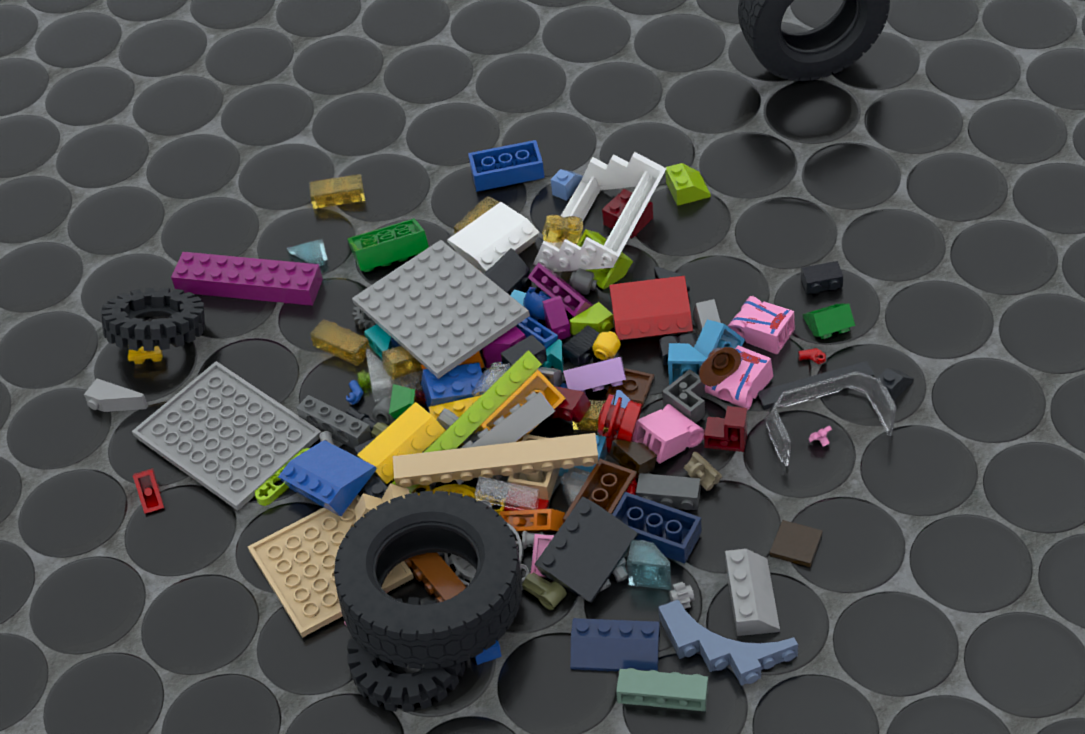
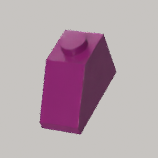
[542,296,571,340]

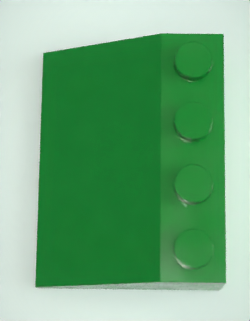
[347,218,429,272]

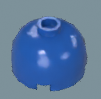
[523,287,551,321]

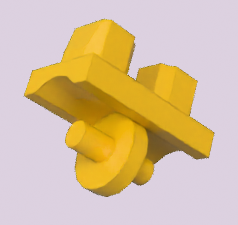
[128,346,163,364]

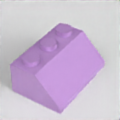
[563,357,626,393]

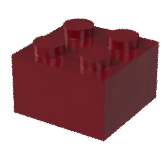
[602,189,653,239]

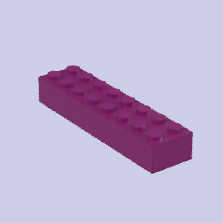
[171,252,323,306]

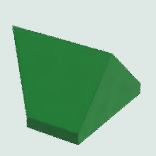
[389,384,415,419]

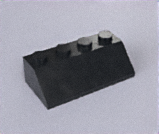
[484,248,532,295]

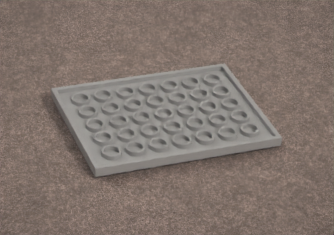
[352,240,530,379]
[132,361,322,511]

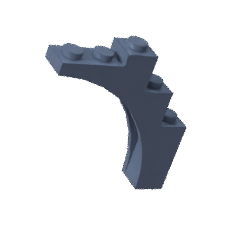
[658,600,798,685]

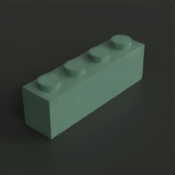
[616,668,708,711]

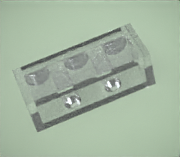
[474,476,540,510]

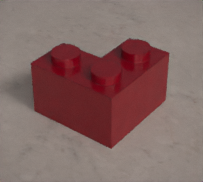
[704,406,747,452]

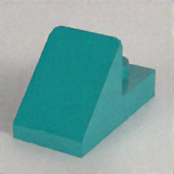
[539,339,563,373]

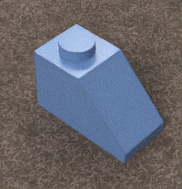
[551,169,583,201]

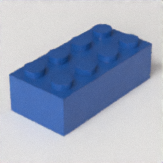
[468,140,545,192]

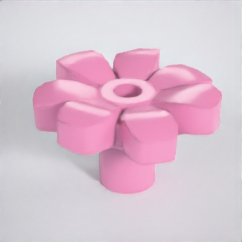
[808,426,832,446]

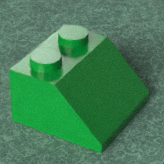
[802,303,855,339]

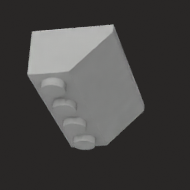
[725,549,780,636]

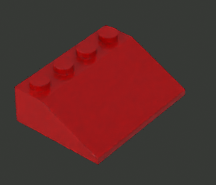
[609,276,693,341]

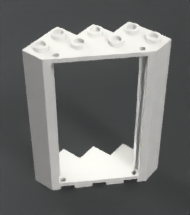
[533,152,666,272]

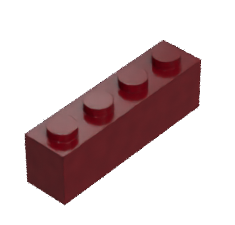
[549,386,591,422]

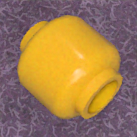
[592,331,621,361]

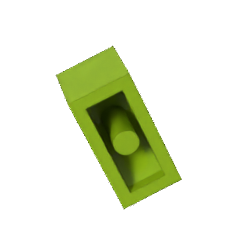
[569,302,614,335]

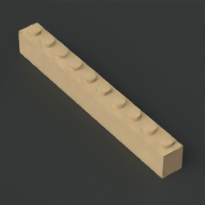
[393,433,599,488]

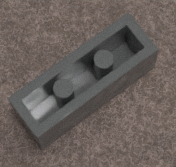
[636,473,701,510]

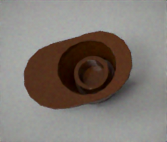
[699,347,741,387]

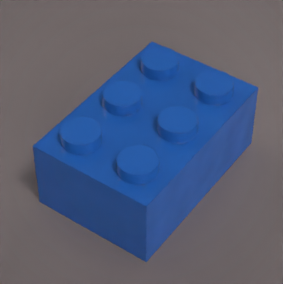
[421,363,488,413]

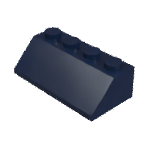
[570,618,660,671]

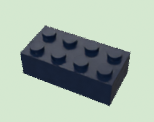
[612,492,702,564]

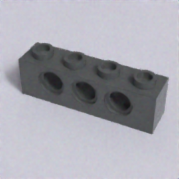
[296,395,373,449]

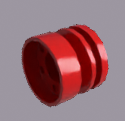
[597,394,642,441]

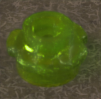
[357,370,371,388]

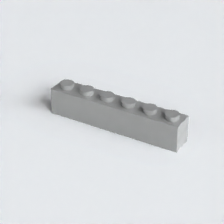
[456,391,555,485]

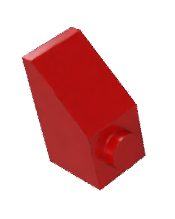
[133,468,164,514]

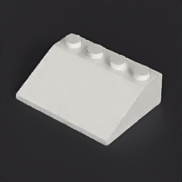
[447,202,539,274]

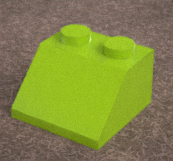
[665,163,711,206]

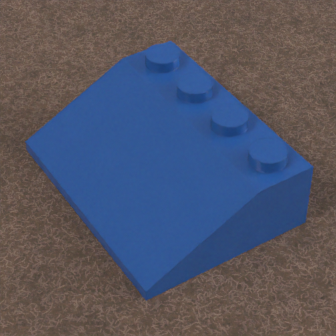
[278,440,377,517]

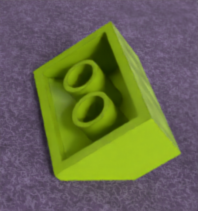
[577,229,633,289]

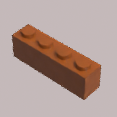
[404,552,466,603]

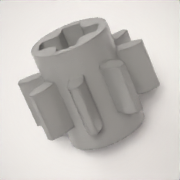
[669,582,695,609]

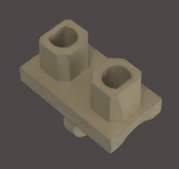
[684,452,722,491]

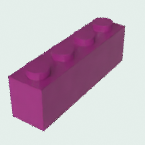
[528,263,593,317]

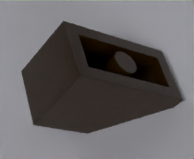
[609,439,657,479]

